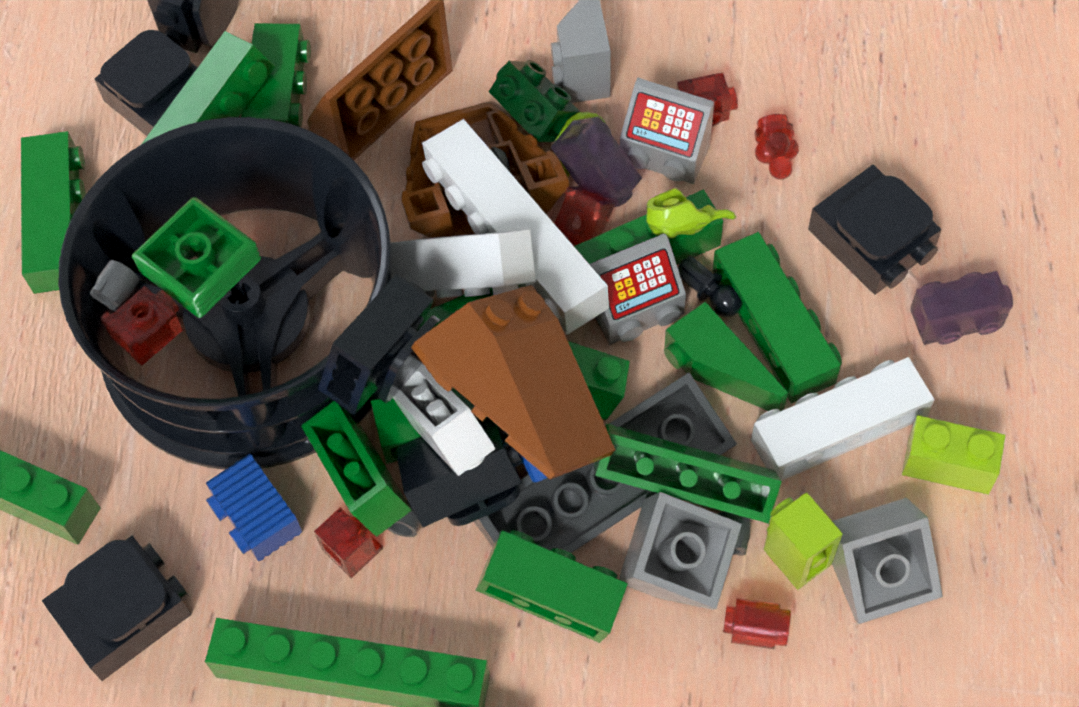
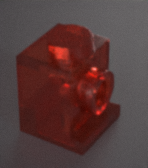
[677,72,738,126]
[554,186,616,246]
[101,286,183,366]
[314,507,383,578]

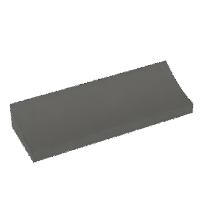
[474,373,737,553]

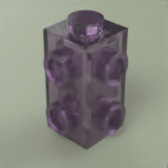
[551,116,642,208]
[910,271,1013,345]

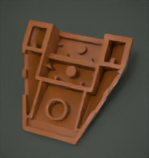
[401,101,569,238]
[411,285,615,480]

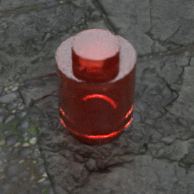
[723,598,791,649]

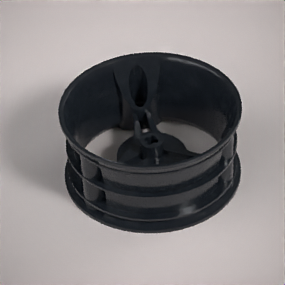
[58,117,391,470]

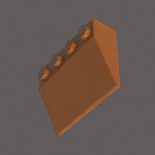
[307,0,453,160]

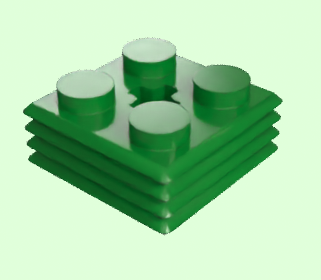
[132,197,261,318]

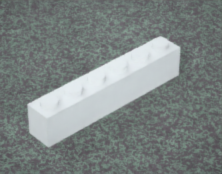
[422,119,609,335]

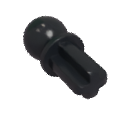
[678,256,743,317]

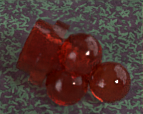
[754,114,799,180]

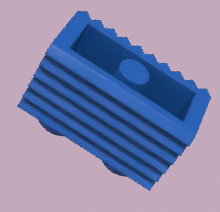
[206,454,302,561]

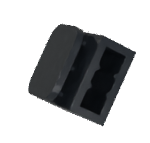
[147,0,238,53]
[94,30,198,136]
[808,164,942,295]
[318,274,442,415]
[395,414,523,527]
[42,535,191,681]

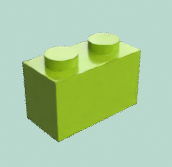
[902,415,1006,495]
[763,492,843,590]

